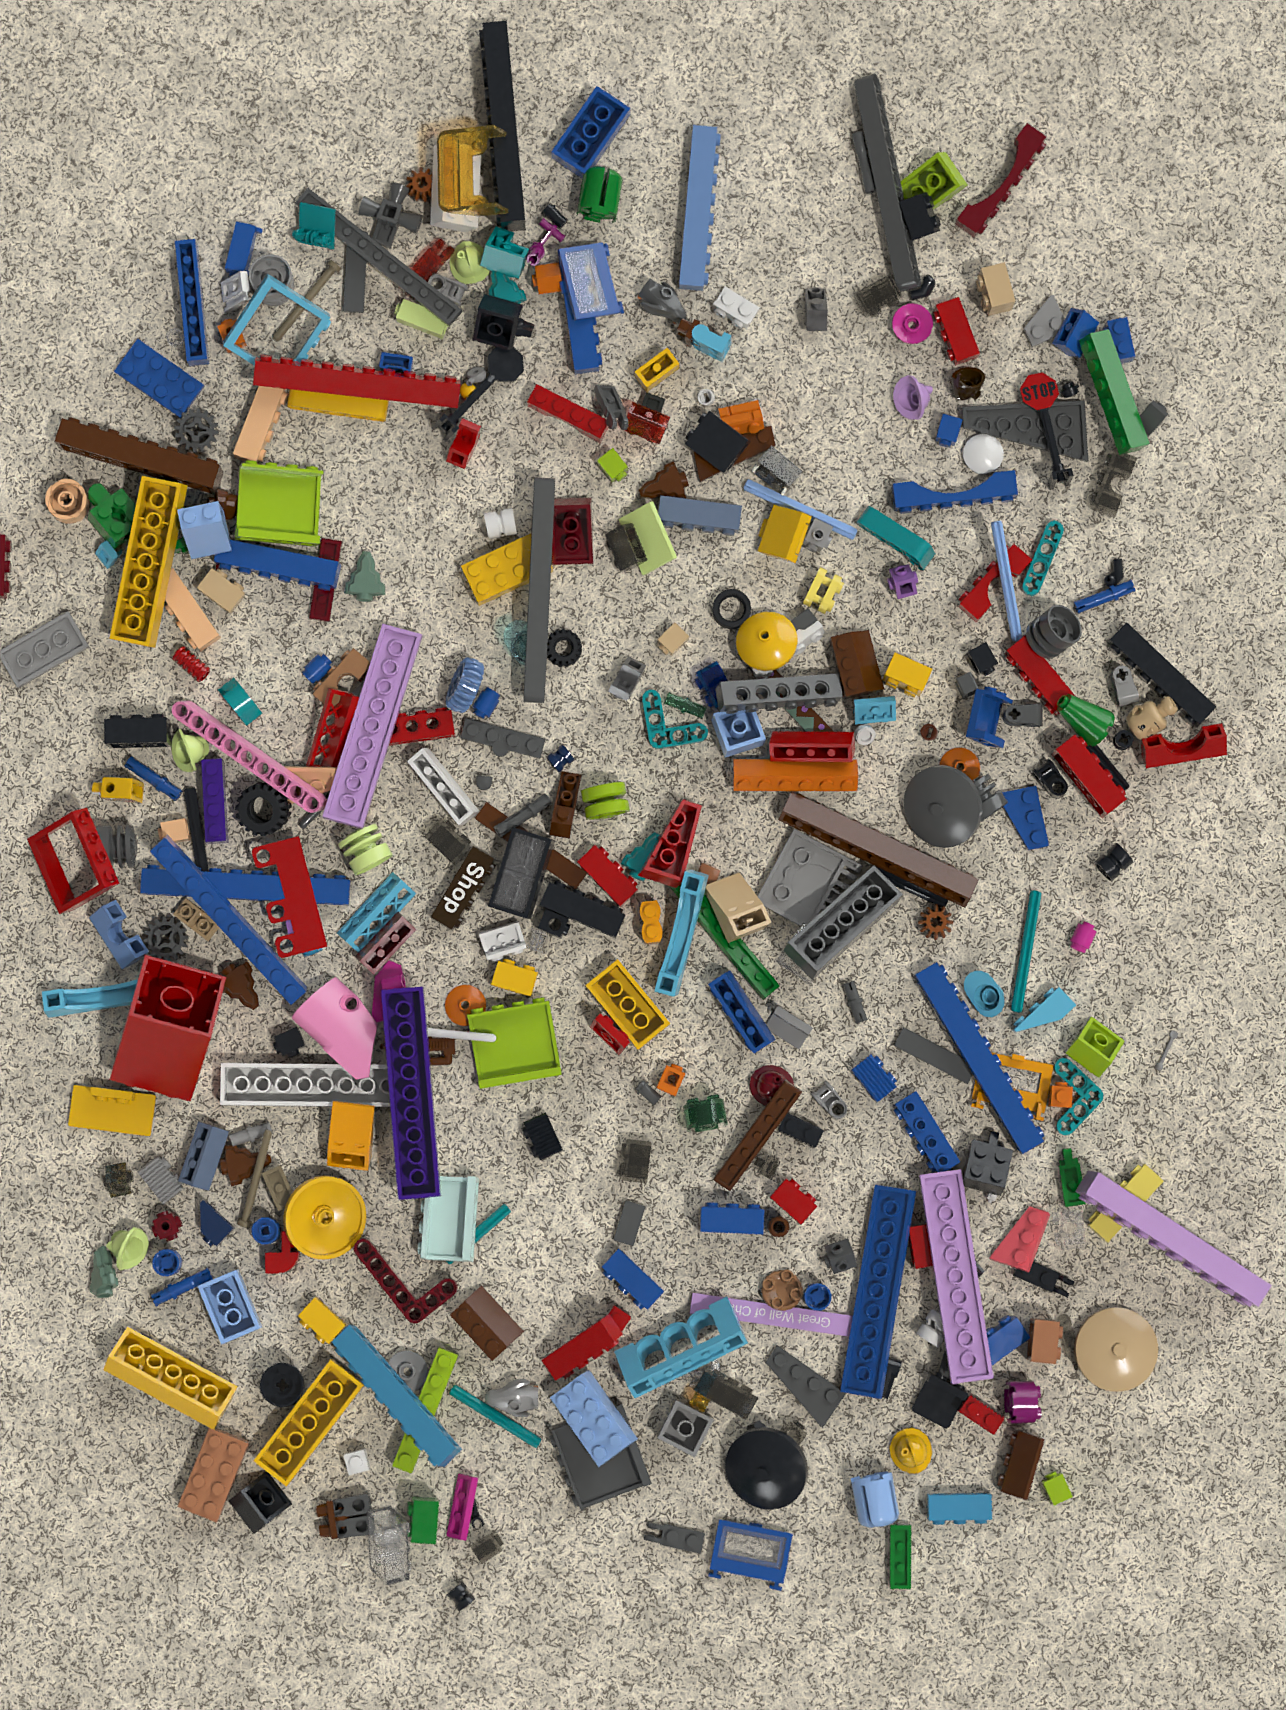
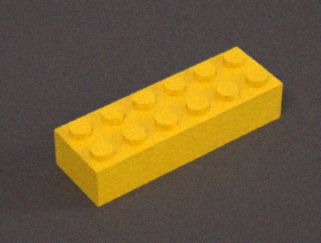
[103,1327,238,1430]
[253,1358,364,1487]

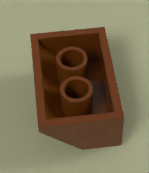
[829,630,884,699]
[450,1285,524,1361]
[997,1430,1045,1501]

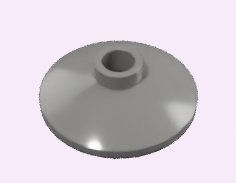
[388,1351,428,1392]

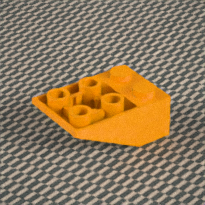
[327,1101,375,1171]

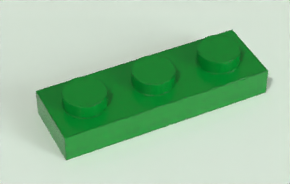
[890,1524,911,1589]

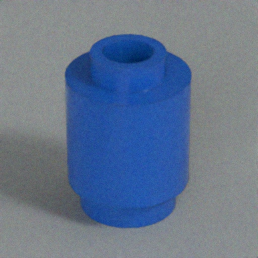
[302,654,332,684]
[472,687,500,719]

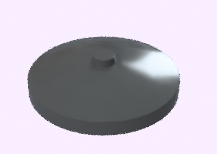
[904,765,983,848]

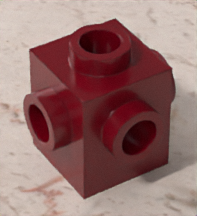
[151,1210,183,1242]

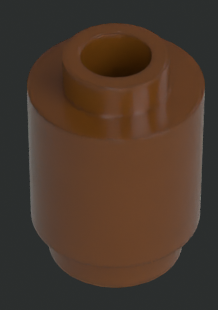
[768,1216,789,1238]

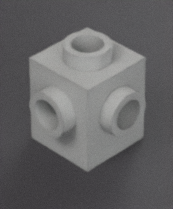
[803,518,833,553]

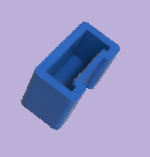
[379,352,414,373]

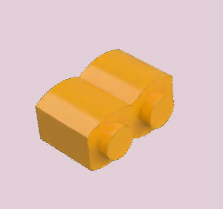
[640,900,662,944]

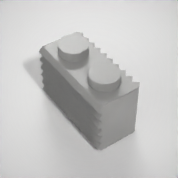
[137,1156,185,1204]

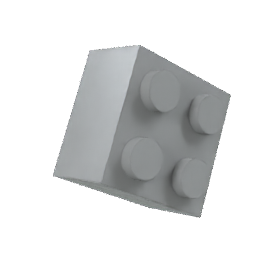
[657,1399,714,1457]

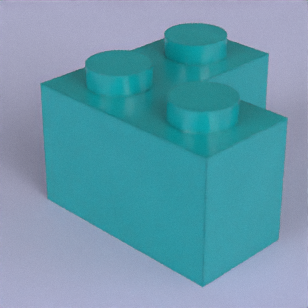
[480,226,529,279]

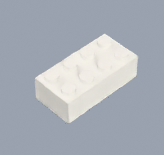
[430,141,481,232]

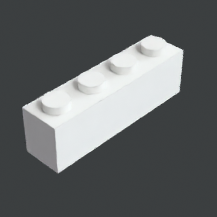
[407,748,480,825]

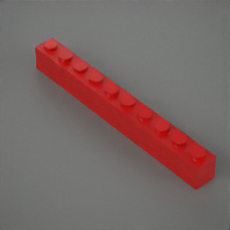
[253,354,461,408]

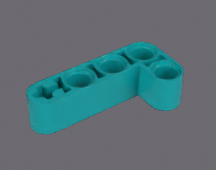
[856,506,935,571]

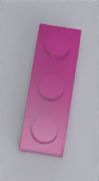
[446,1473,478,1541]

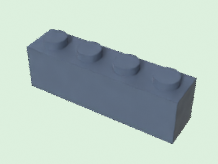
[658,496,742,536]

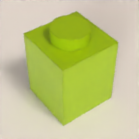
[597,448,628,483]
[1041,1471,1073,1506]

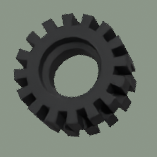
[547,629,582,667]

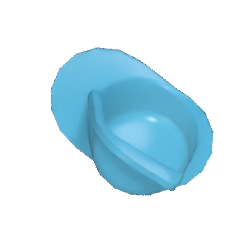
[964,971,1004,1017]

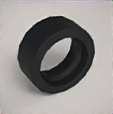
[712,589,752,630]

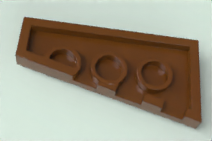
[693,426,776,483]

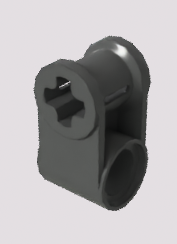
[1002,704,1043,727]

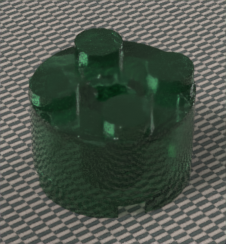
[683,1094,728,1132]

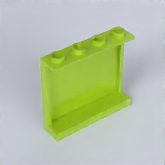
[235,460,324,547]
[467,997,562,1089]

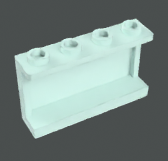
[418,1176,479,1262]

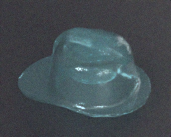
[503,620,527,665]

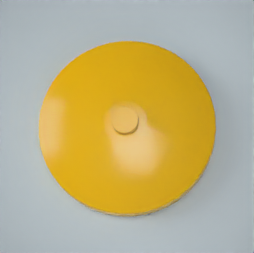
[283,1176,366,1260]

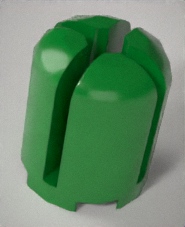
[576,166,623,223]

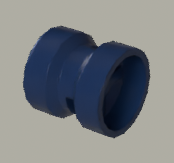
[546,744,575,773]

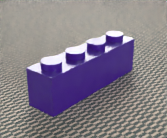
[201,758,229,844]

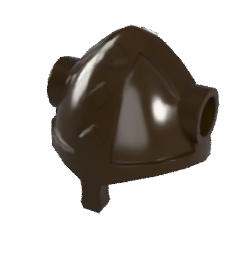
[950,367,985,401]

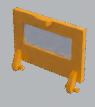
[971,1053,1054,1121]

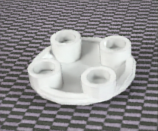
[963,434,1003,474]

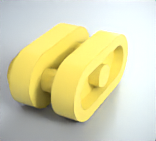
[803,567,844,614]

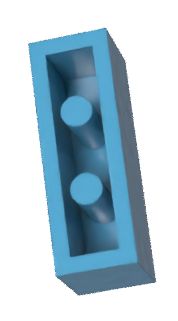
[927,1493,992,1525]

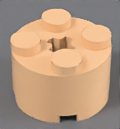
[45,479,90,524]

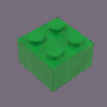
[405,1496,439,1544]

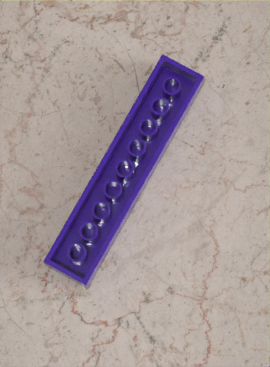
[381,986,441,1200]

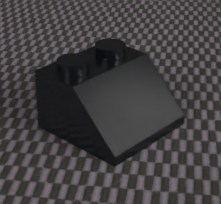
[228,1471,292,1534]

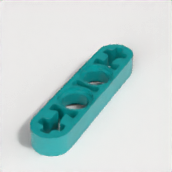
[1022,521,1064,596]

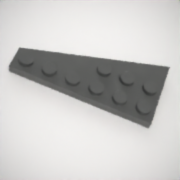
[962,400,1089,462]

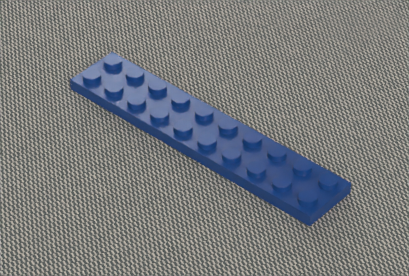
[840,1185,916,1399]

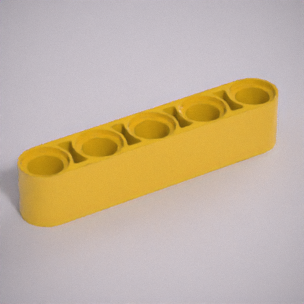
[287,389,389,422]

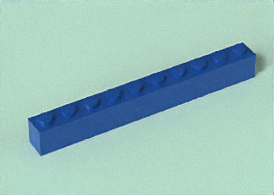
[150,834,308,1005]
[140,865,351,906]
[914,962,1045,1155]

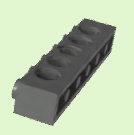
[715,673,843,714]

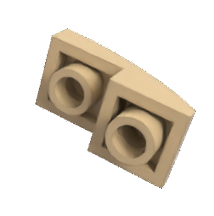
[173,898,219,941]

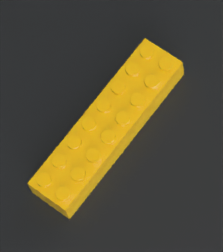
[109,476,188,648]

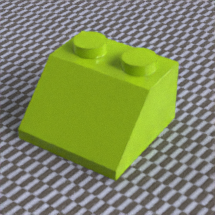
[1066,1016,1125,1078]

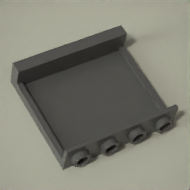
[549,1404,652,1510]

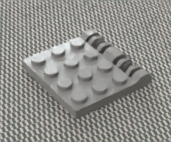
[758,829,863,928]

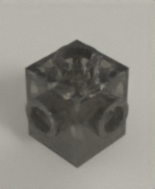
[102,1162,134,1198]

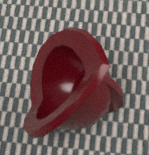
[749,1065,794,1106]

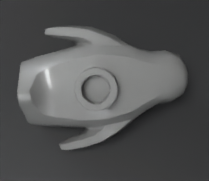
[485,1379,538,1417]

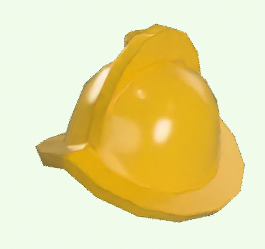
[890,1427,932,1474]

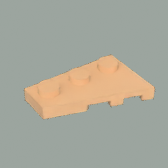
[279,766,338,804]

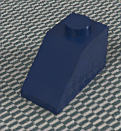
[200,1200,235,1247]

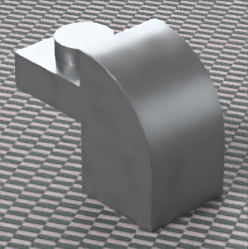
[608,656,647,701]

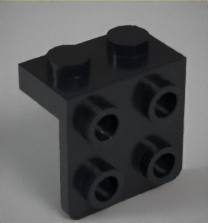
[912,1372,969,1429]

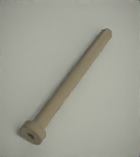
[272,260,341,342]
[237,1130,272,1228]

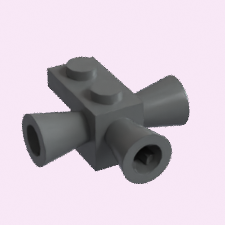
[358,182,423,249]

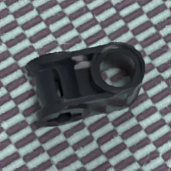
[1032,758,1068,799]

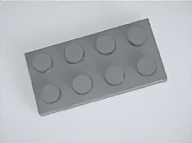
[0,611,89,689]

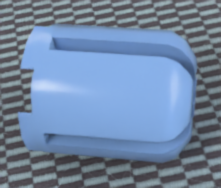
[851,1471,899,1528]

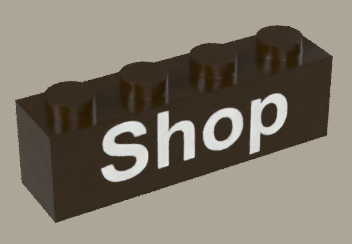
[431,846,496,931]

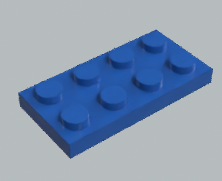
[114,339,205,419]

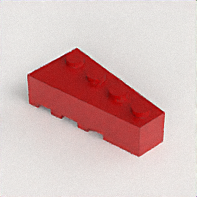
[637,800,702,888]

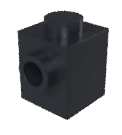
[273,1027,306,1058]

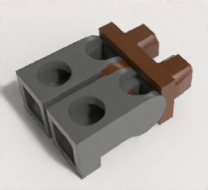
[316,1492,375,1540]

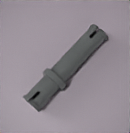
[494,793,552,838]

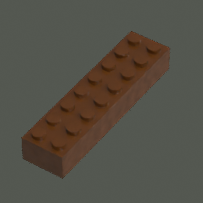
[54,417,224,495]

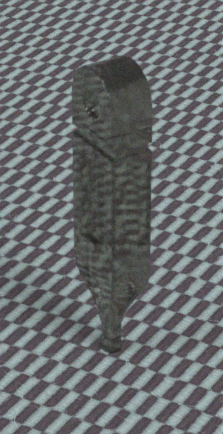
[1057,1314,1078,1370]

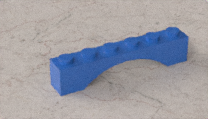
[892,470,1018,514]

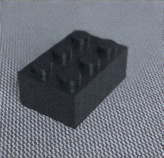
[104,714,172,749]

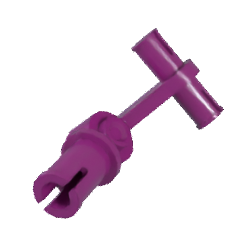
[527,218,565,266]

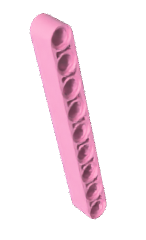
[172,701,327,813]

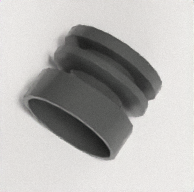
[1026,605,1082,659]
[972,773,1008,822]
[96,824,137,868]

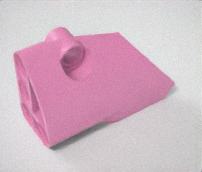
[292,977,378,1080]

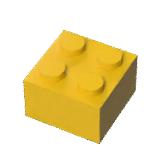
[882,652,932,698]

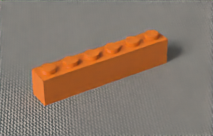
[733,759,858,791]

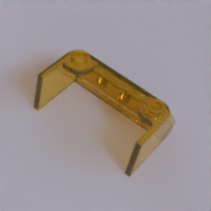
[437,125,508,216]

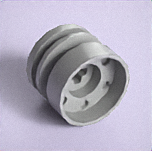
[249,254,295,306]

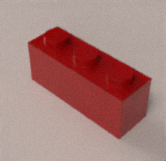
[933,297,980,366]
[577,845,638,908]

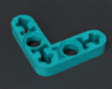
[642,690,708,749]
[1054,1058,1104,1136]

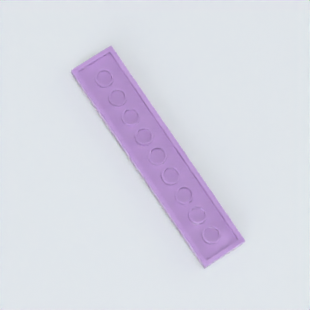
[322,624,423,829]
[919,1169,994,1384]

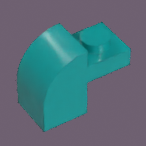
[218,677,262,726]

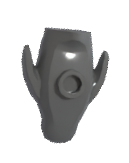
[638,278,687,324]

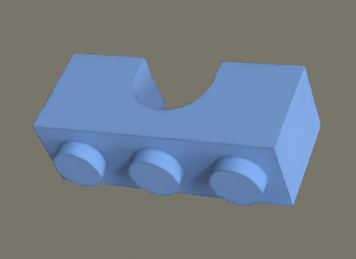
[89,900,149,969]

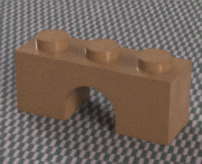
[313,648,370,710]

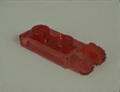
[411,239,455,282]

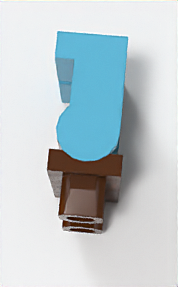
[677,318,732,362]

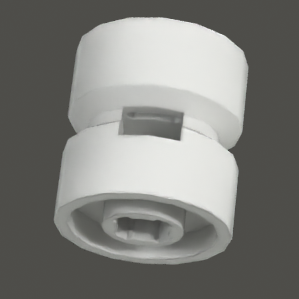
[484,508,517,539]
[916,1309,944,1348]

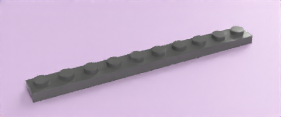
[295,188,462,327]

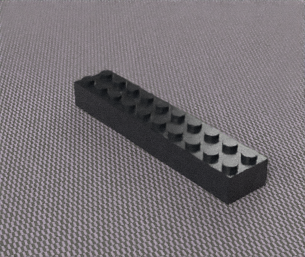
[479,21,526,232]

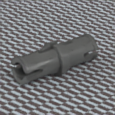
[842,980,868,1024]

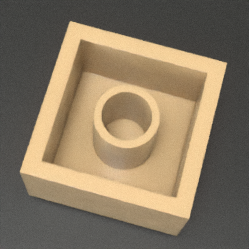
[975,262,1016,316]

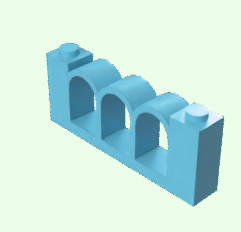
[614,1297,748,1398]

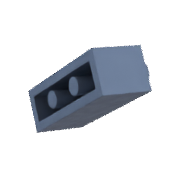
[178,1121,229,1191]

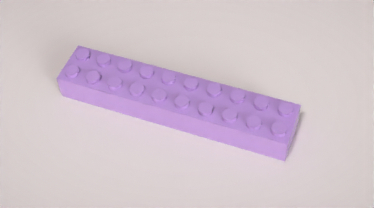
[1075,1170,1272,1307]

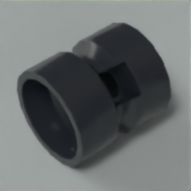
[1094,843,1133,882]

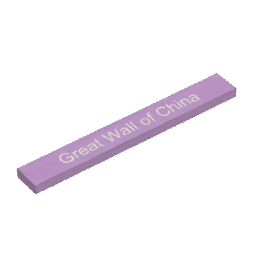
[690,1293,853,1337]

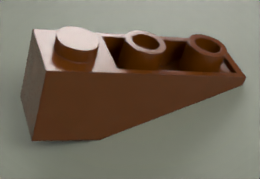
[550,771,582,839]

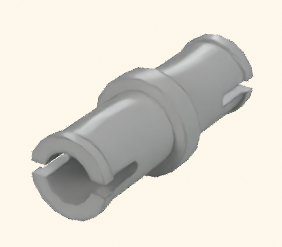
[229,1121,273,1146]

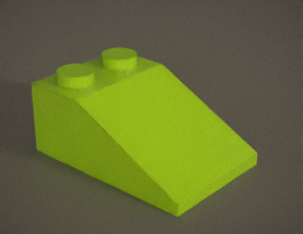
[901,152,968,210]

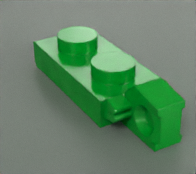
[1058,1148,1086,1207]

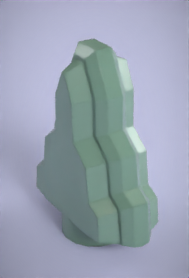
[344,551,386,602]
[90,1246,119,1298]

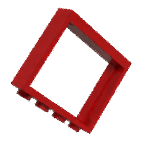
[27,808,120,915]

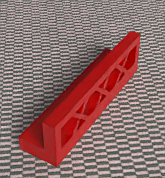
[306,688,359,767]

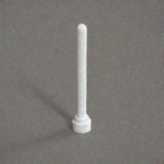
[428,1028,496,1042]

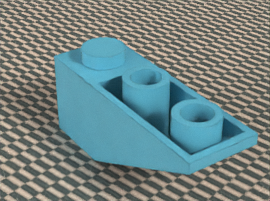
[1012,987,1076,1033]

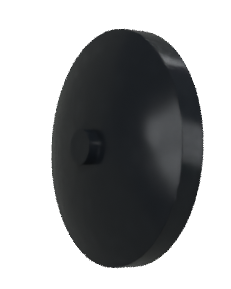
[725,1427,808,1510]

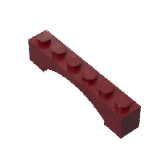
[955,123,1047,238]

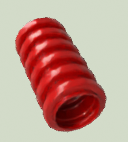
[172,646,210,682]

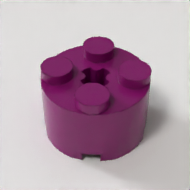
[1004,1381,1041,1424]

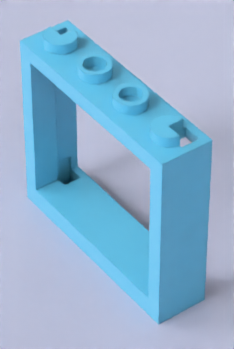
[223,273,331,366]

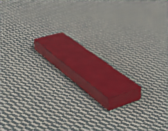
[309,538,342,622]

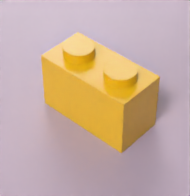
[634,348,680,393]
[491,959,538,997]
[298,1297,347,1344]

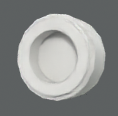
[854,724,876,745]

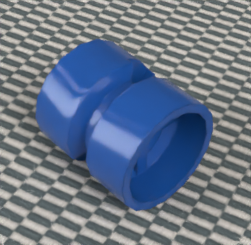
[252,1217,281,1244]
[152,1249,183,1276]
[803,1283,832,1311]

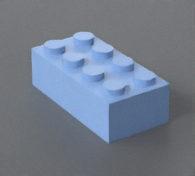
[550,1370,638,1467]

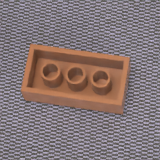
[178,1428,250,1523]

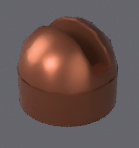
[920,724,938,741]

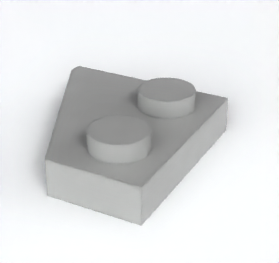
[1023,295,1065,347]

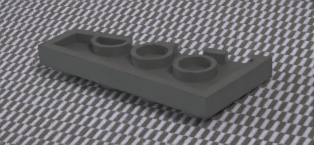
[765,1345,846,1428]

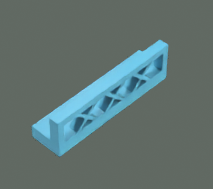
[337,872,416,953]

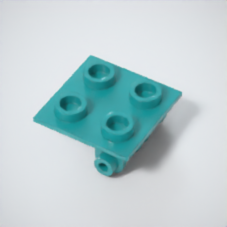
[292,202,336,250]

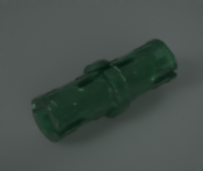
[664,692,707,719]

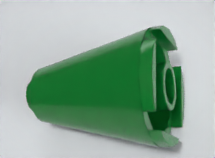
[1057,694,1115,747]

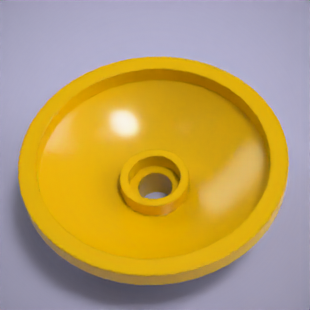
[736,612,798,671]

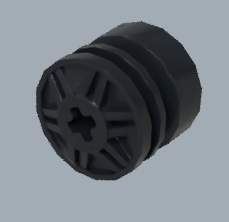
[260,1363,305,1408]

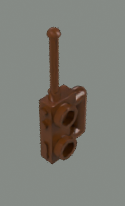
[379,1037,456,1066]

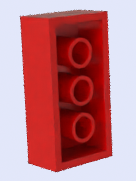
[1051,735,1127,818]

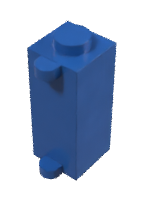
[225,221,263,277]

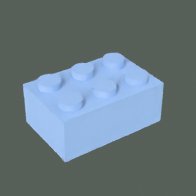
[198,1269,262,1345]

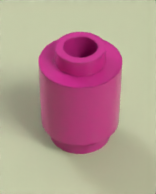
[1070,921,1097,954]

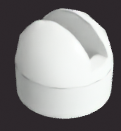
[698,389,715,406]

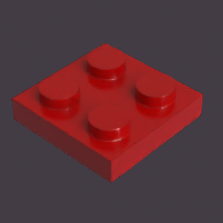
[589,1013,630,1055]

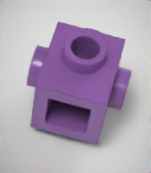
[887,564,918,599]

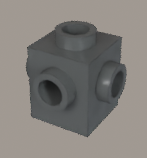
[823,1238,857,1274]

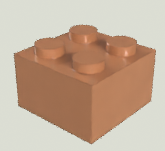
[1026,1318,1063,1364]

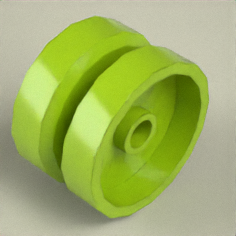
[581,782,630,820]

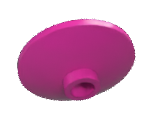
[892,304,933,344]

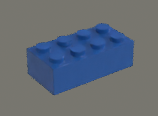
[551,86,631,179]

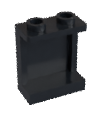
[685,411,751,474]

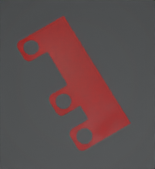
[252,836,328,958]

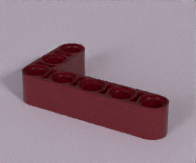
[354,1238,458,1324]

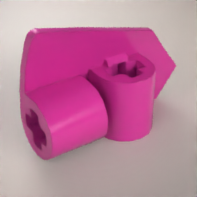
[372,960,406,1022]

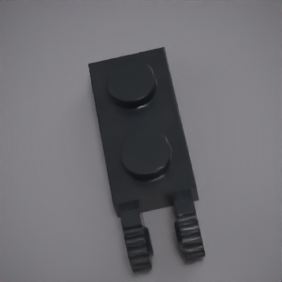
[1013,1262,1075,1298]

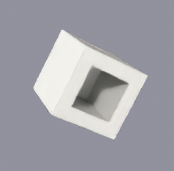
[344,1448,371,1475]

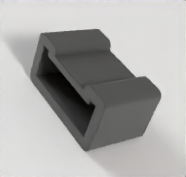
[955,672,979,699]

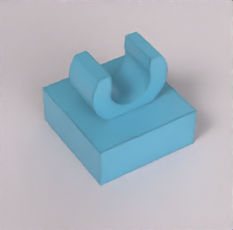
[95,540,123,569]

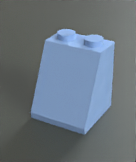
[177,501,232,559]

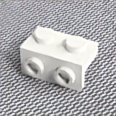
[479,921,527,961]

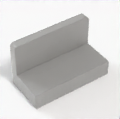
[766,1006,813,1049]

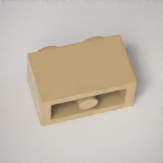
[197,568,245,614]

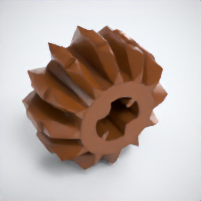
[405,167,433,203]
[918,905,953,940]

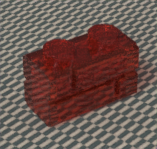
[624,402,670,445]

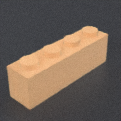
[233,386,288,464]
[164,568,221,651]

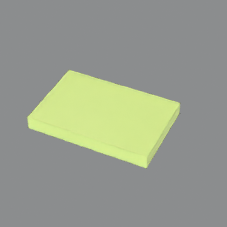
[618,502,677,575]

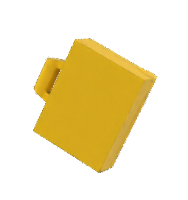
[758,505,812,563]

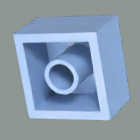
[711,710,766,758]

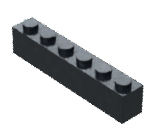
[1107,622,1216,727]

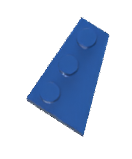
[1002,786,1049,851]

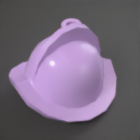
[893,375,933,420]

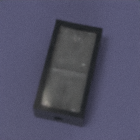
[488,827,555,919]

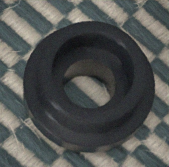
[1059,381,1079,398]

